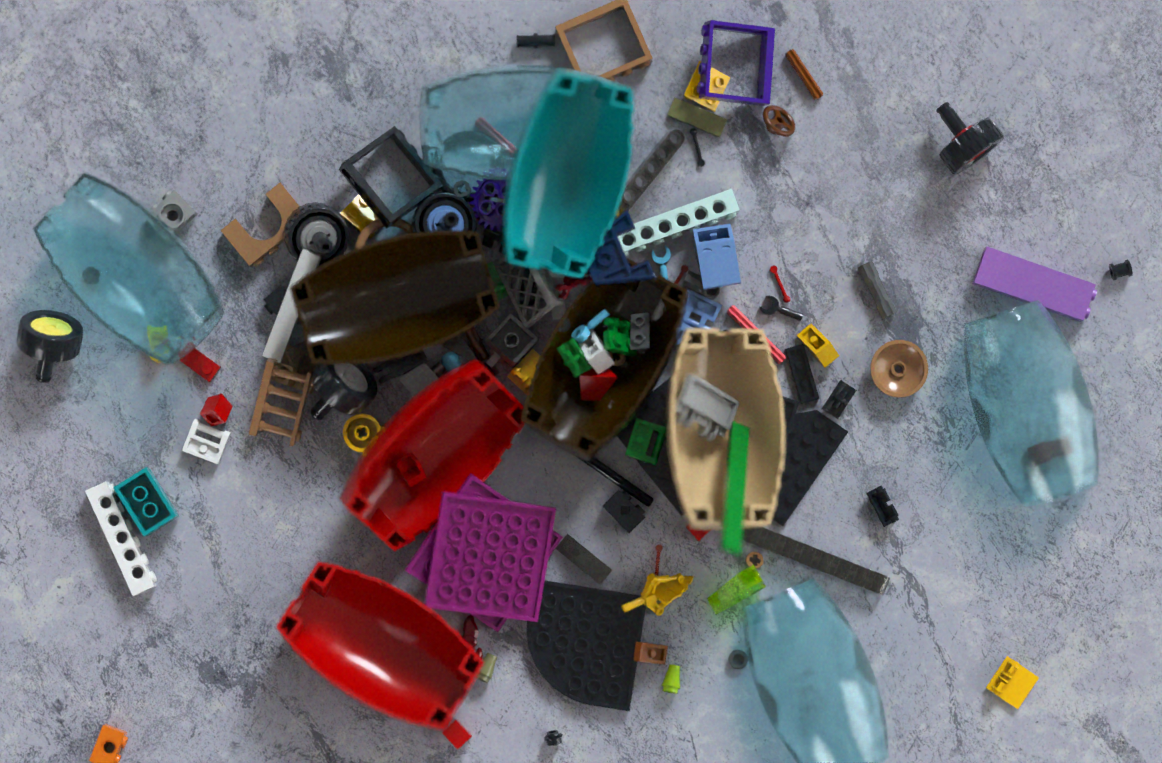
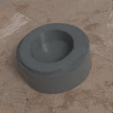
[729,650,748,669]

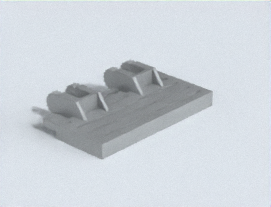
[675,373,740,442]

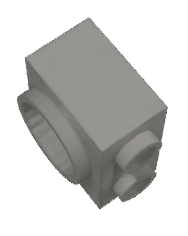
[147,190,198,240]

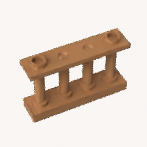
[249,358,314,446]

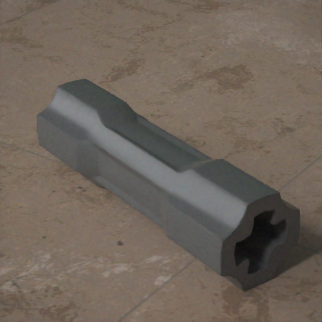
[858,260,897,320]

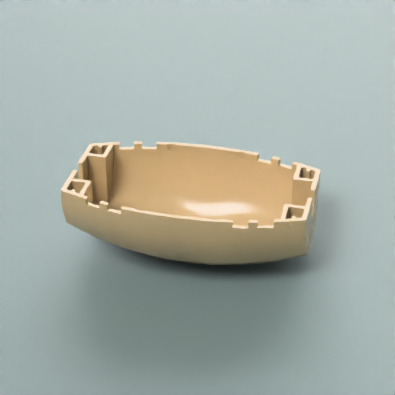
[667,328,785,530]

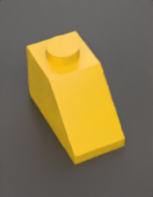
[797,324,839,368]

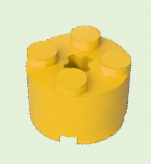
[343,414,382,453]

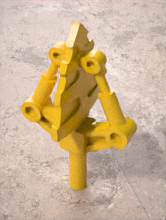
[622,573,694,616]

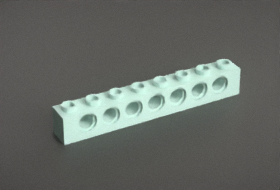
[618,189,740,256]

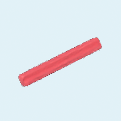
[727,305,786,364]

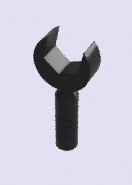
[760,296,803,321]

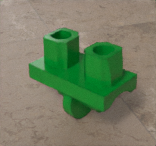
[557,338,592,378]

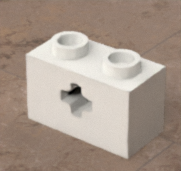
[578,329,615,374]

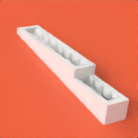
[262,249,322,363]

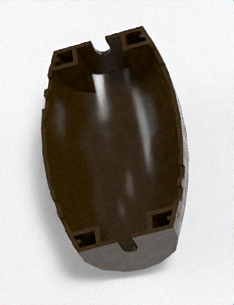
[290,231,500,364]
[521,258,688,461]

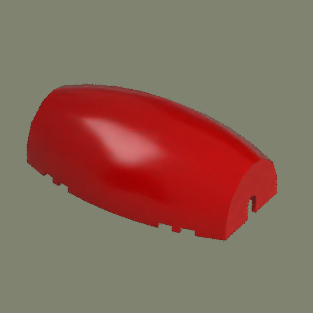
[339,359,525,552]
[276,561,484,731]

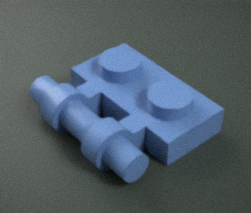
[683,289,722,329]

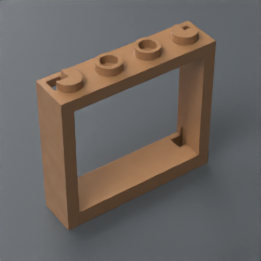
[555,0,653,82]

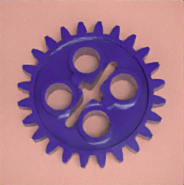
[469,169,509,232]

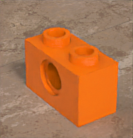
[89,724,128,763]

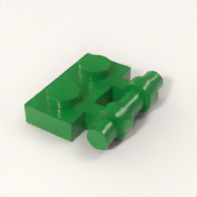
[603,317,637,357]

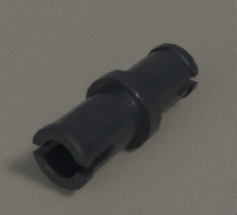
[516,33,555,49]

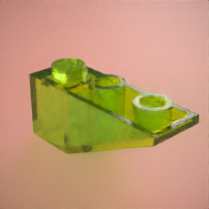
[707,565,766,615]

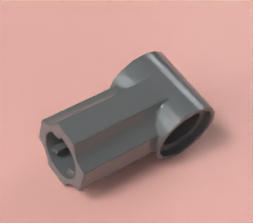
[682,270,720,300]

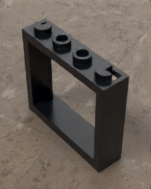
[339,126,443,229]

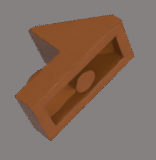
[633,642,668,665]

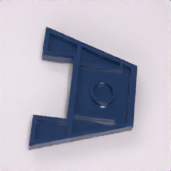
[588,210,656,285]

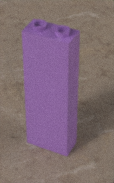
[972,247,1097,322]

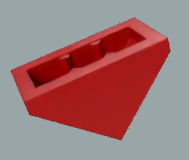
[580,367,617,401]

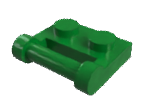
[625,418,667,465]

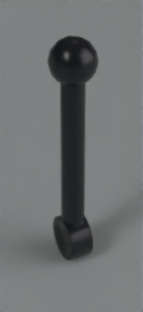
[689,128,705,167]

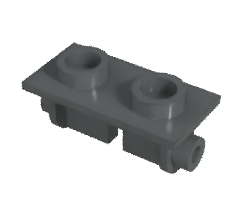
[630,313,650,354]

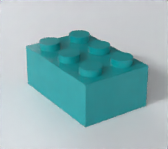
[113,467,179,537]

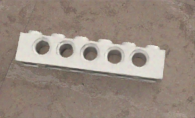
[85,481,157,596]

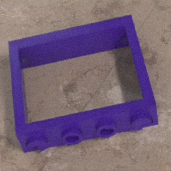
[697,20,775,106]

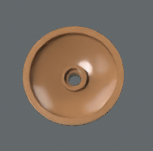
[870,340,928,398]

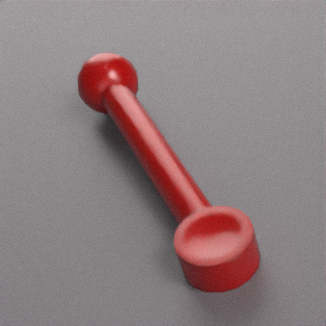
[770,266,790,303]

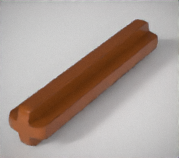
[785,49,823,100]

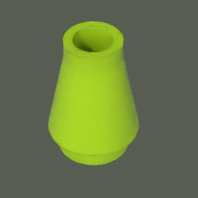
[661,664,680,694]

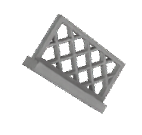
[494,256,565,328]

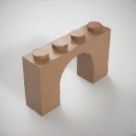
[220,183,299,268]

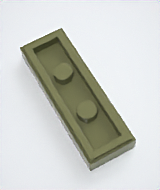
[667,97,727,138]

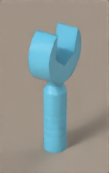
[652,245,671,279]
[571,309,610,344]

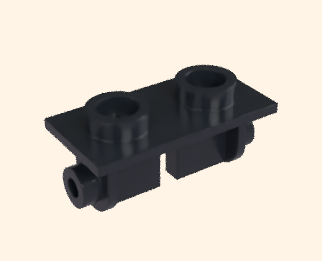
[866,485,899,527]

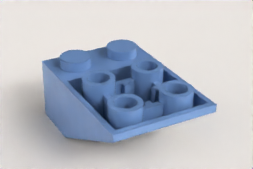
[693,224,741,290]

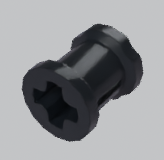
[1109,260,1133,281]

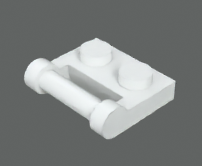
[182,419,231,465]

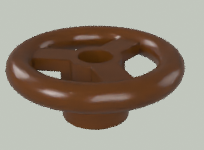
[763,105,795,137]

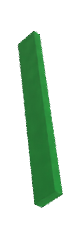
[720,421,750,557]

